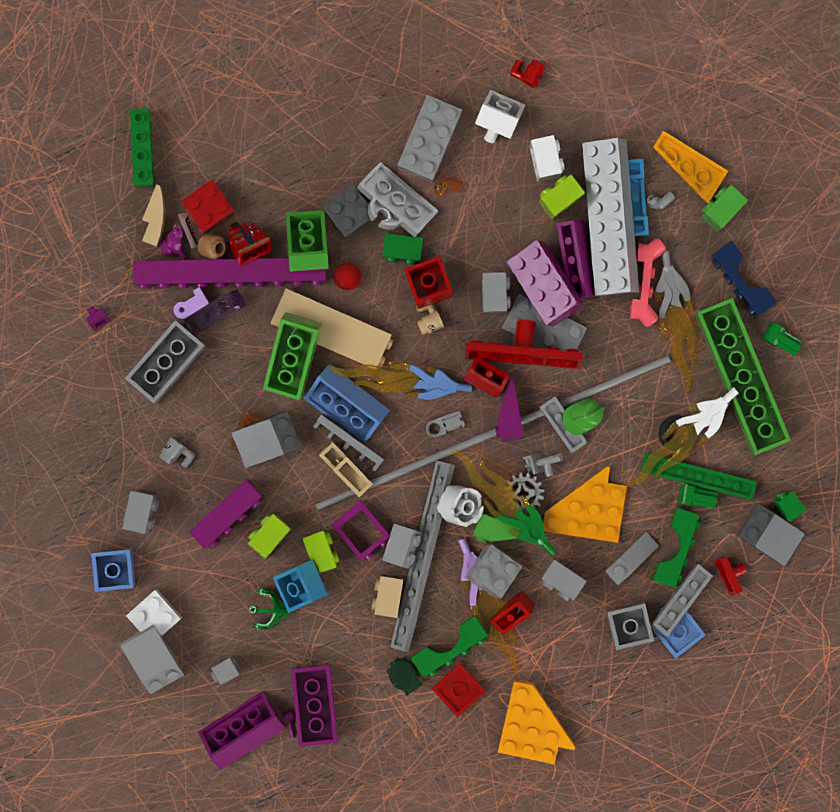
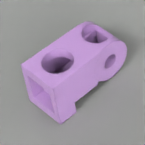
[174,287,211,319]

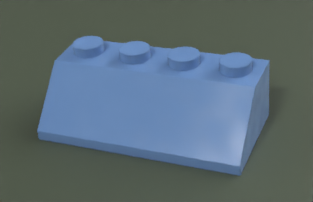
[303,364,390,445]

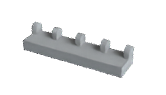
[313,415,384,471]
[650,564,713,637]

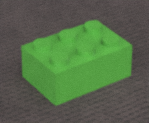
[286,210,329,272]

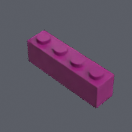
[557,220,595,299]

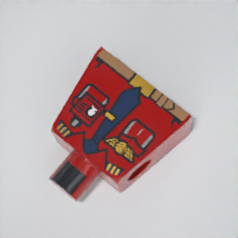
[228,222,272,266]

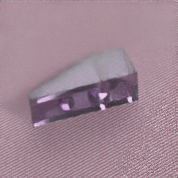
[184,289,246,336]

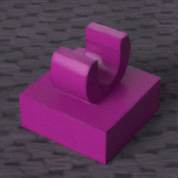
[86,306,111,331]

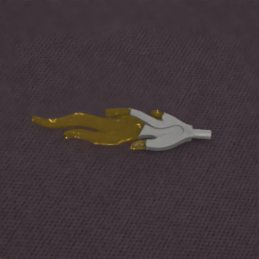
[655,251,697,394]

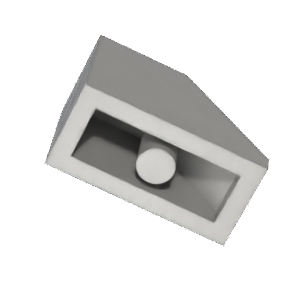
[210,655,242,685]

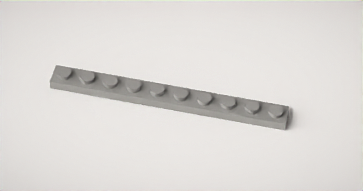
[390,461,455,652]

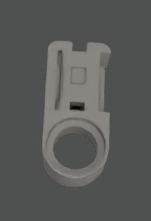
[426,411,465,437]

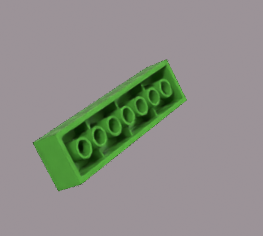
[695,298,791,456]

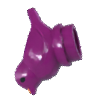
[159,225,187,260]

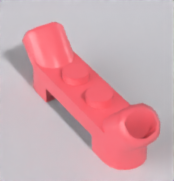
[630,238,666,327]

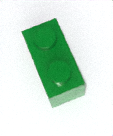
[382,233,423,265]
[772,490,806,521]

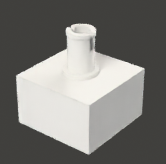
[475,90,525,143]

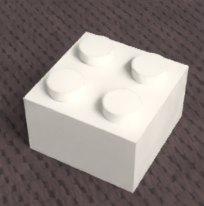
[529,135,564,183]
[126,589,183,636]

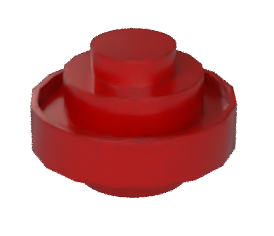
[333,262,362,291]

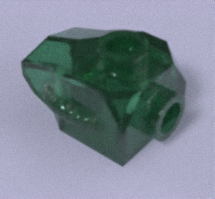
[386,656,422,696]

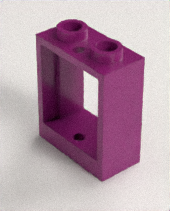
[332,500,390,561]

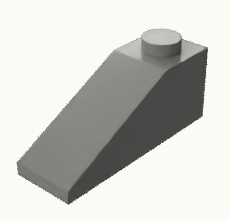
[604,532,659,585]

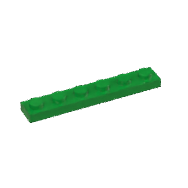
[640,453,757,500]

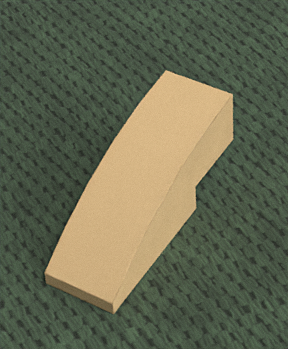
[142,184,165,248]
[318,441,373,497]

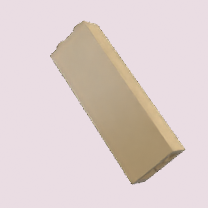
[270,289,394,371]

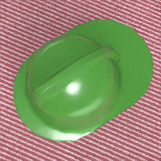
[562,398,605,435]

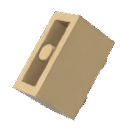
[371,576,403,618]

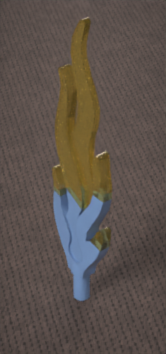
[330,362,472,400]

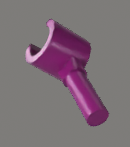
[283,710,296,738]

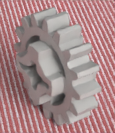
[503,471,545,514]

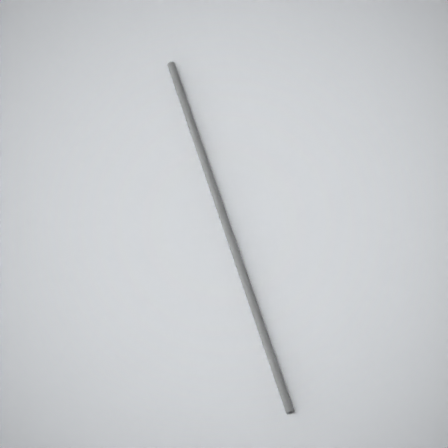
[315,355,671,511]

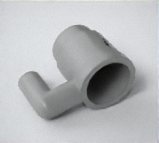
[159,437,195,469]

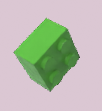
[701,185,748,232]

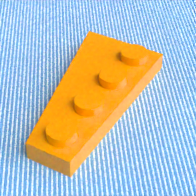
[653,131,728,204]

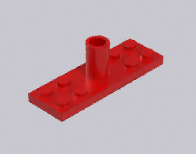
[465,320,583,369]

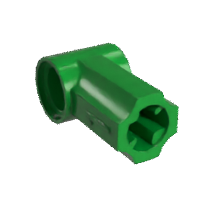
[762,322,803,356]
[677,484,718,509]

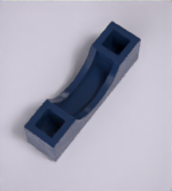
[711,241,777,317]

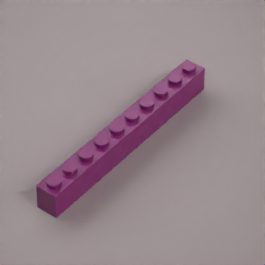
[133,258,327,289]

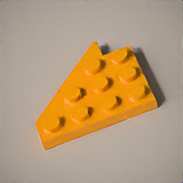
[543,466,627,543]
[498,679,575,764]

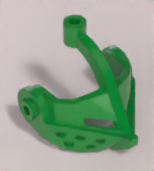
[249,588,292,630]

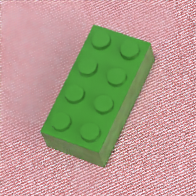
[263,312,322,400]

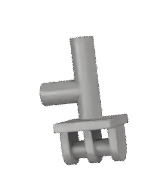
[523,453,563,477]

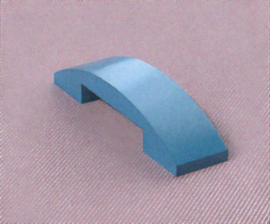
[628,159,649,236]

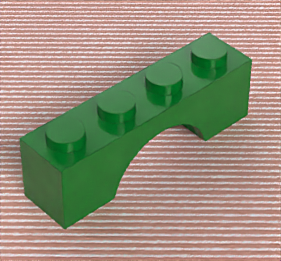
[652,508,701,588]
[411,614,489,678]

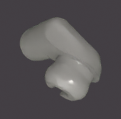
[647,191,675,210]

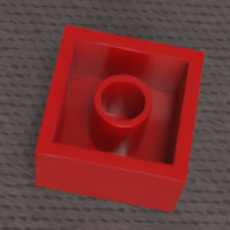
[181,179,236,234]
[404,256,454,309]

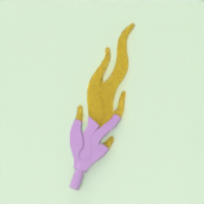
[458,538,518,674]

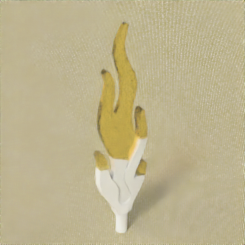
[626,387,739,486]

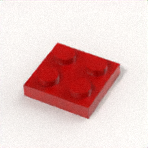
[431,663,486,717]

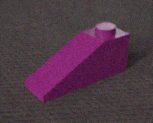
[495,379,524,442]

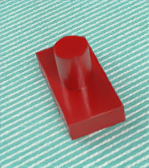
[714,556,747,596]

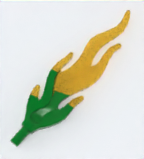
[451,451,557,556]

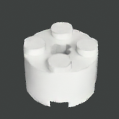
[437,485,484,527]

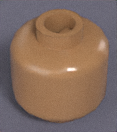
[198,233,226,260]

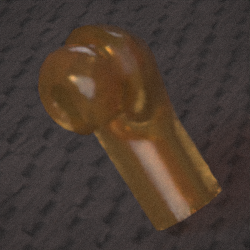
[434,178,462,196]

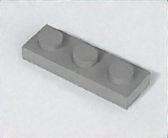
[539,395,587,453]

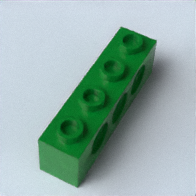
[129,108,155,189]

